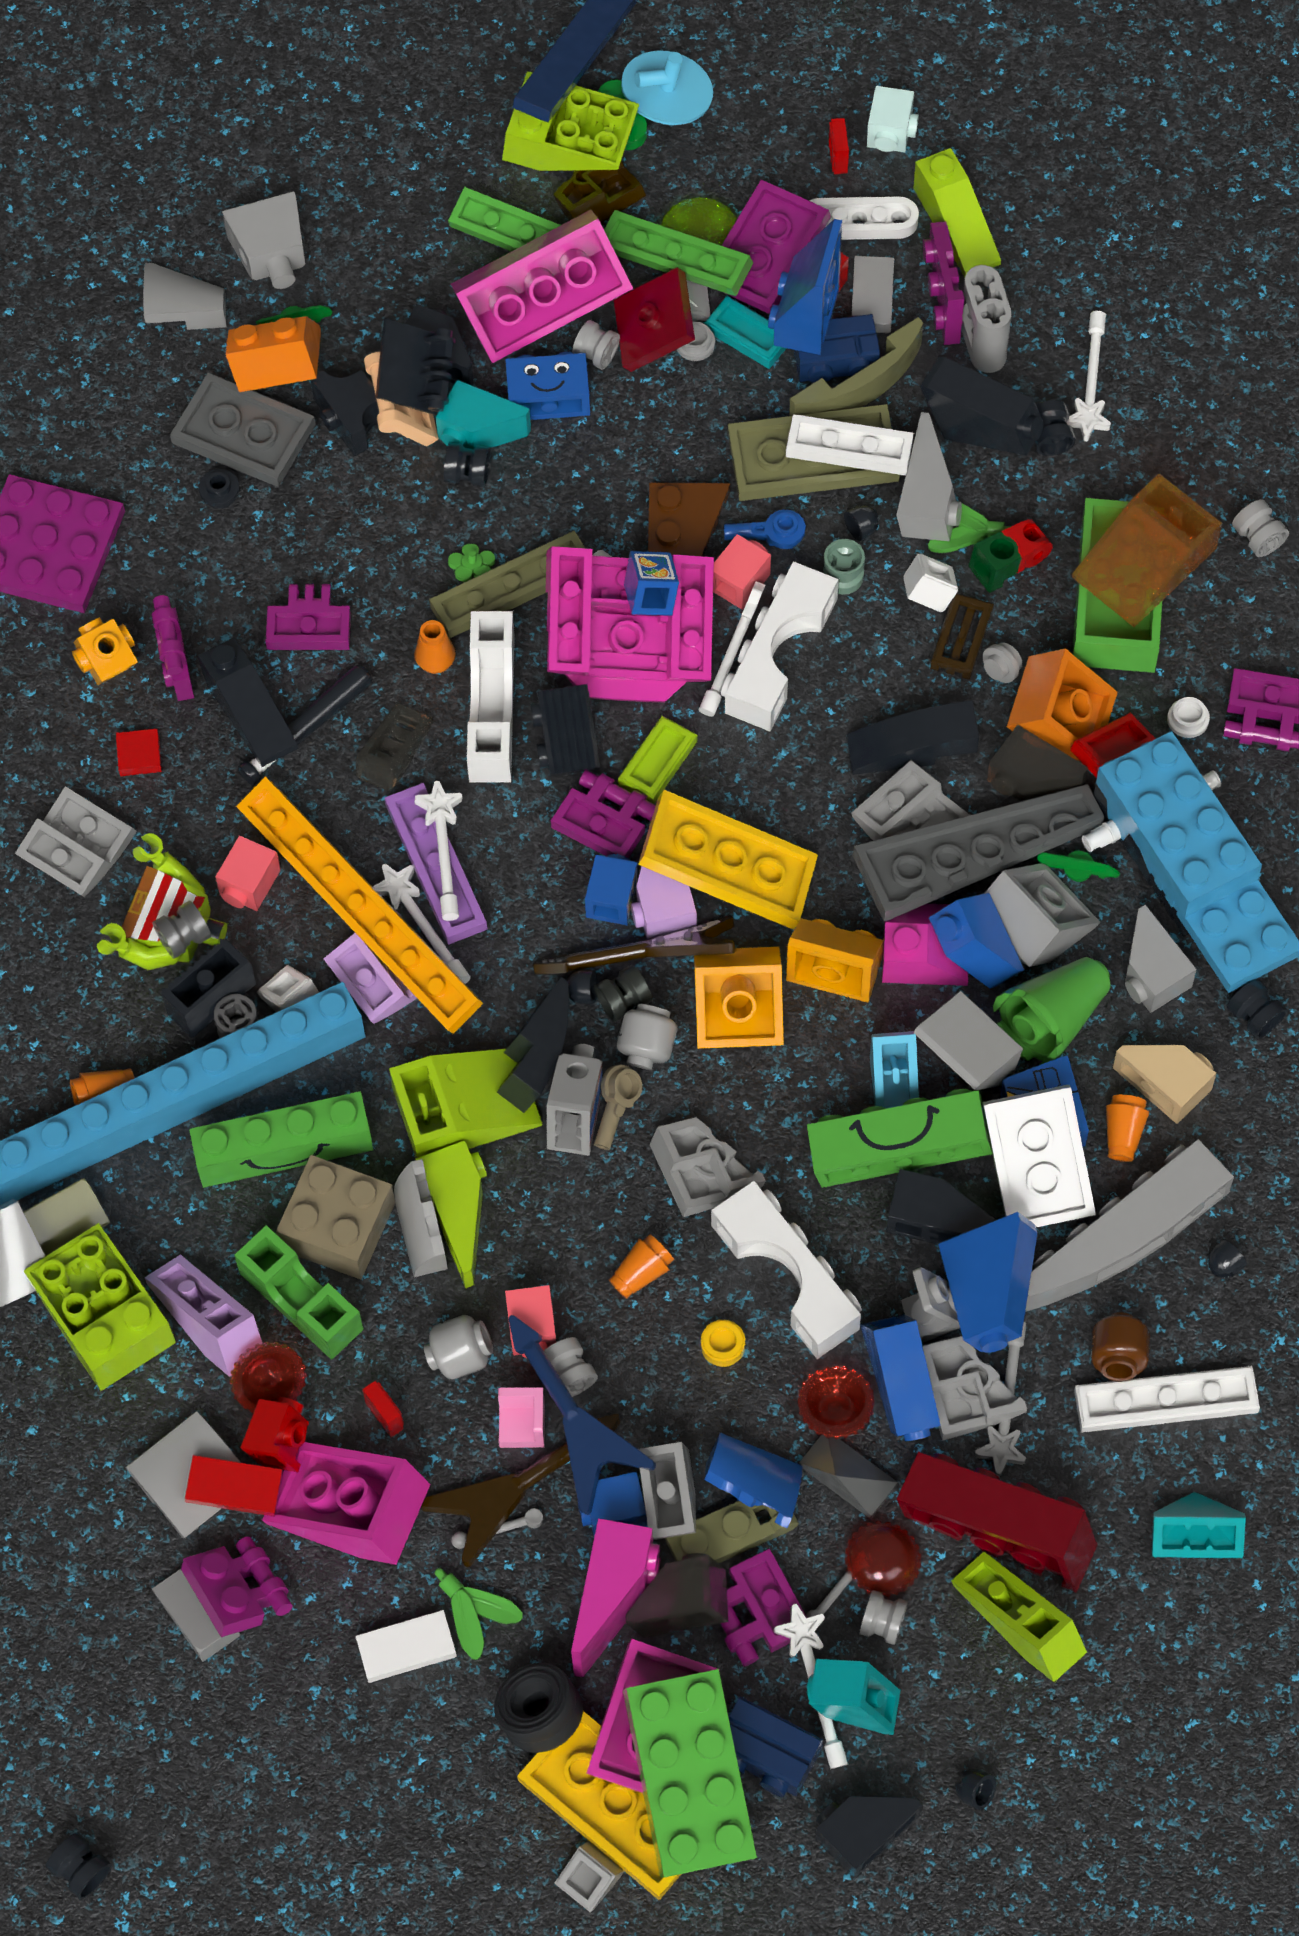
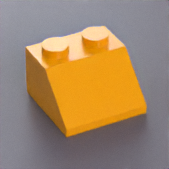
[786,918,884,1003]
[694,947,784,1049]

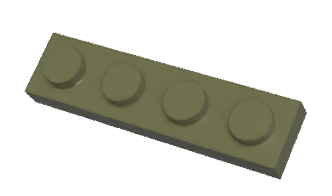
[429,530,586,639]

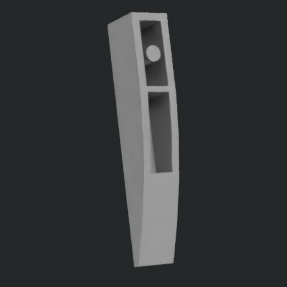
[1025,1139,1234,1312]

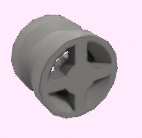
[572,320,620,370]
[860,1590,908,1645]

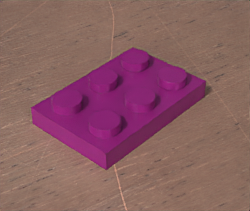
[721,180,831,314]

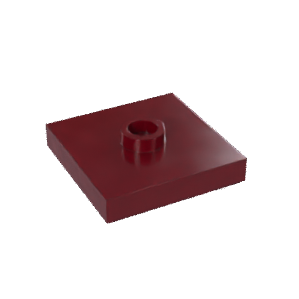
[614,267,695,372]

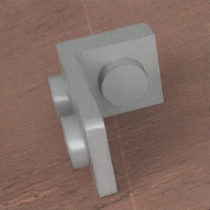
[901,1267,960,1343]

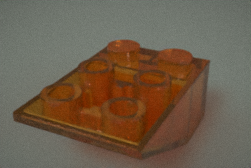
[1072,474,1222,627]

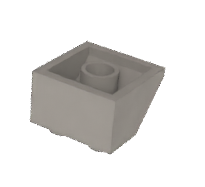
[984,863,1100,967]

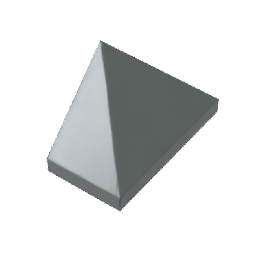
[799,1429,898,1519]

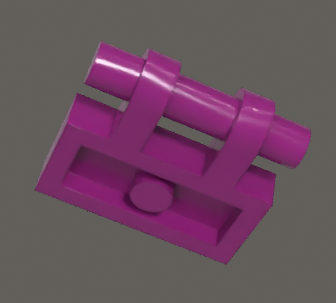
[152,595,194,701]
[1223,668,1299,752]
[551,770,656,858]
[181,1537,292,1637]
[701,1548,807,1666]

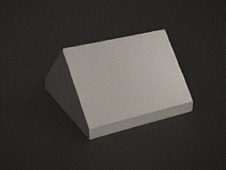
[913,991,1023,1090]

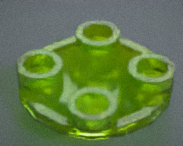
[661,197,737,245]

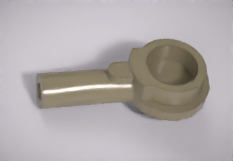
[594,1065,642,1150]

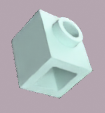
[867,86,919,153]

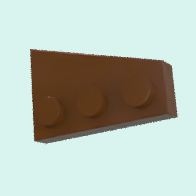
[648,483,730,557]

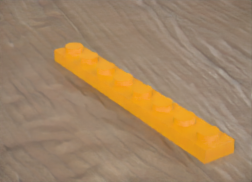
[236,777,483,1034]

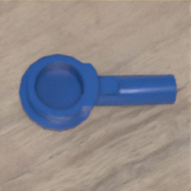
[724,509,806,549]

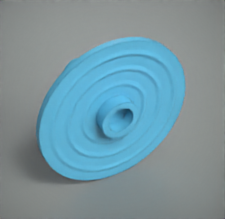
[621,51,713,125]

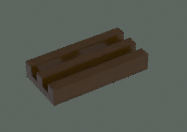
[930,594,994,680]

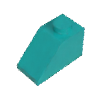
[436,380,531,449]
[807,1659,901,1735]

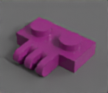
[266,584,351,650]

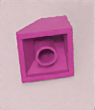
[882,904,968,986]

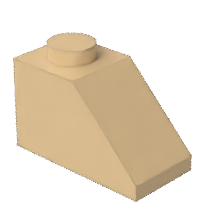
[1113,1045,1216,1124]

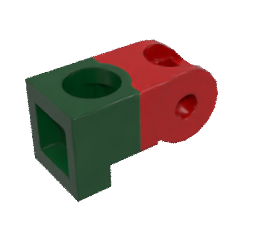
[968,519,1053,593]

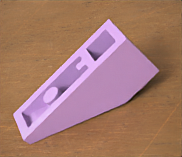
[631,866,697,940]
[145,1254,265,1377]

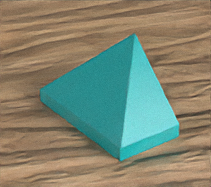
[1152,1492,1246,1558]

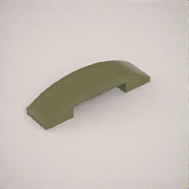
[789,317,923,416]

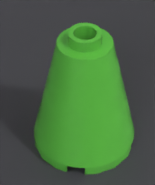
[993,957,1111,1065]

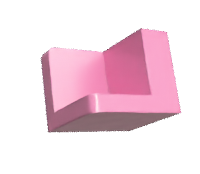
[498,1387,545,1448]

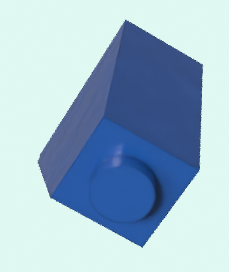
[938,1212,1038,1353]
[860,1314,941,1441]

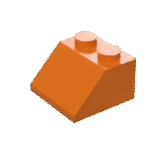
[226,316,321,392]
[1007,648,1118,761]

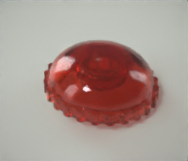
[229,1342,307,1413]
[798,1366,874,1439]
[845,1521,921,1597]

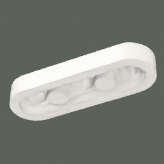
[810,197,919,240]

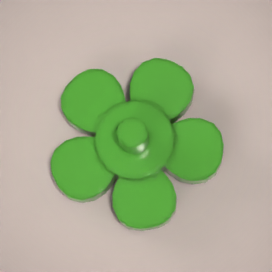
[448,544,495,582]

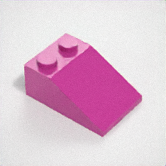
[262,1442,430,1565]
[571,1518,661,1677]
[586,1639,720,1793]

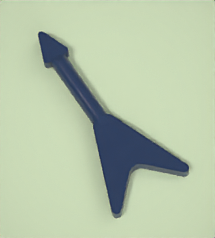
[509,1315,656,1515]

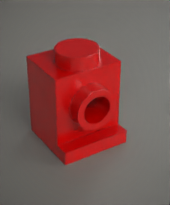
[240,1397,309,1473]

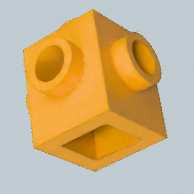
[72,617,138,685]

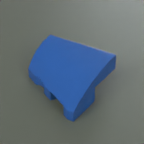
[704,1433,803,1529]

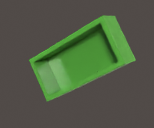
[1073,498,1168,673]
[623,1669,757,1878]

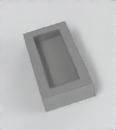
[852,256,894,333]

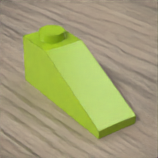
[914,148,1001,277]
[416,1140,487,1288]
[951,1552,1087,1682]

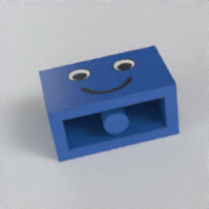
[505,352,590,420]

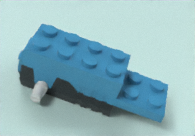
[1082,731,1299,993]

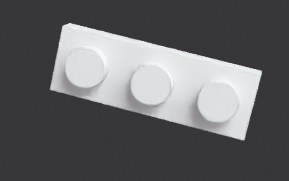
[786,414,914,476]

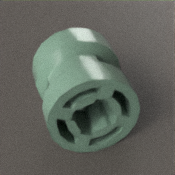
[823,539,865,595]

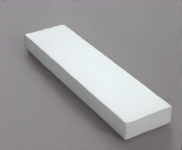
[1074,1366,1260,1433]

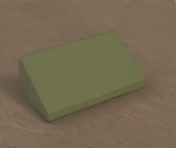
[23,1178,110,1257]

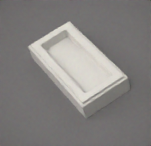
[356,1610,457,1683]

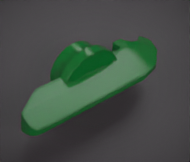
[255,305,332,325]
[1037,851,1120,882]

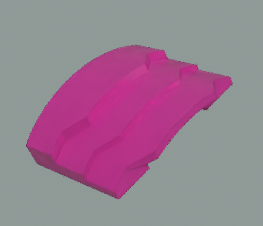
[546,546,714,702]

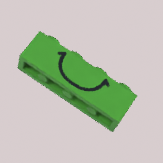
[807,1089,993,1188]
[189,1091,373,1188]

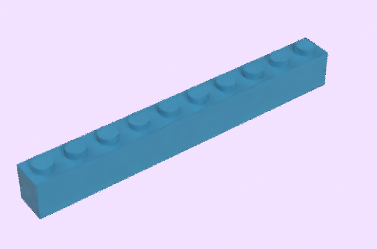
[0,982,365,1205]

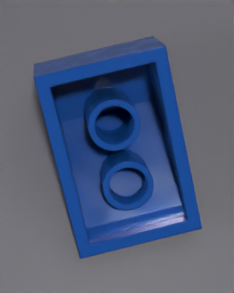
[768,219,842,355]

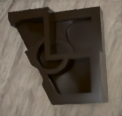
[553,160,646,223]

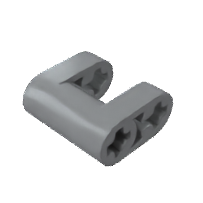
[961,265,1011,373]

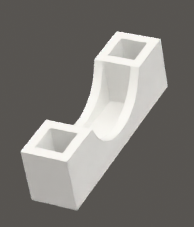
[721,561,839,731]
[467,611,515,782]
[711,1181,862,1359]

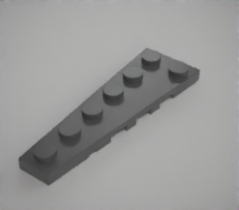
[853,784,1104,921]

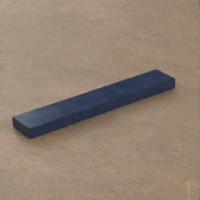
[513,0,638,122]

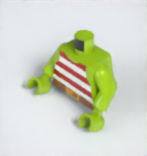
[97,833,227,970]

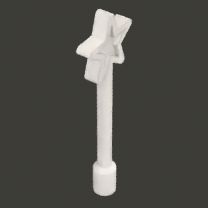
[1067,311,1111,441]
[699,581,765,717]
[414,781,462,921]
[373,864,470,984]
[774,1604,848,1769]

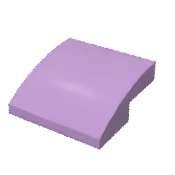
[324,909,417,1024]

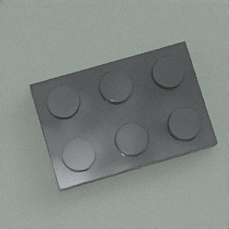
[170,373,316,487]

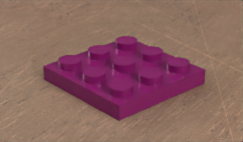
[0,474,125,614]

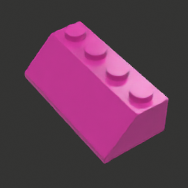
[451,210,633,363]

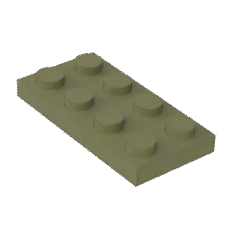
[727,404,900,501]

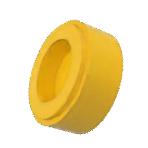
[701,1320,745,1367]

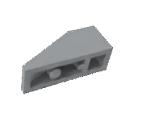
[897,412,962,541]

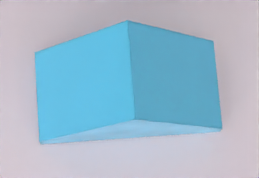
[870,1031,919,1109]

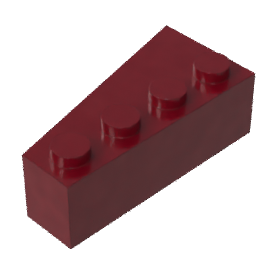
[897,1452,1097,1593]

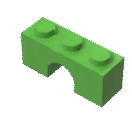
[234,1225,363,1360]

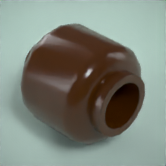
[1091,1312,1150,1382]

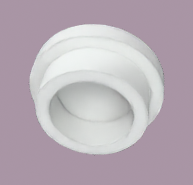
[1167,697,1210,738]

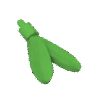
[928,501,1010,553]
[435,1568,523,1660]

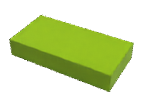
[618,716,697,804]

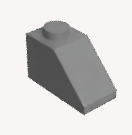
[1125,905,1196,1013]
[638,1442,696,1540]

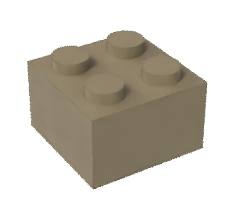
[276,1155,395,1280]

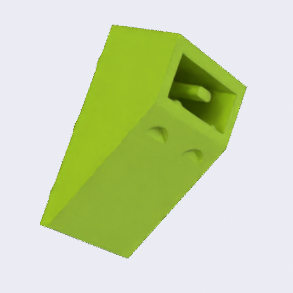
[502,71,639,171]
[389,1049,542,1158]
[24,1223,176,1391]

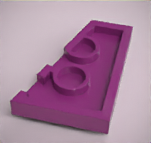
[923,221,964,345]

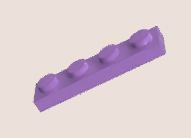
[384,783,487,945]

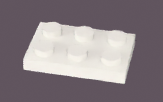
[982,1085,1096,1227]

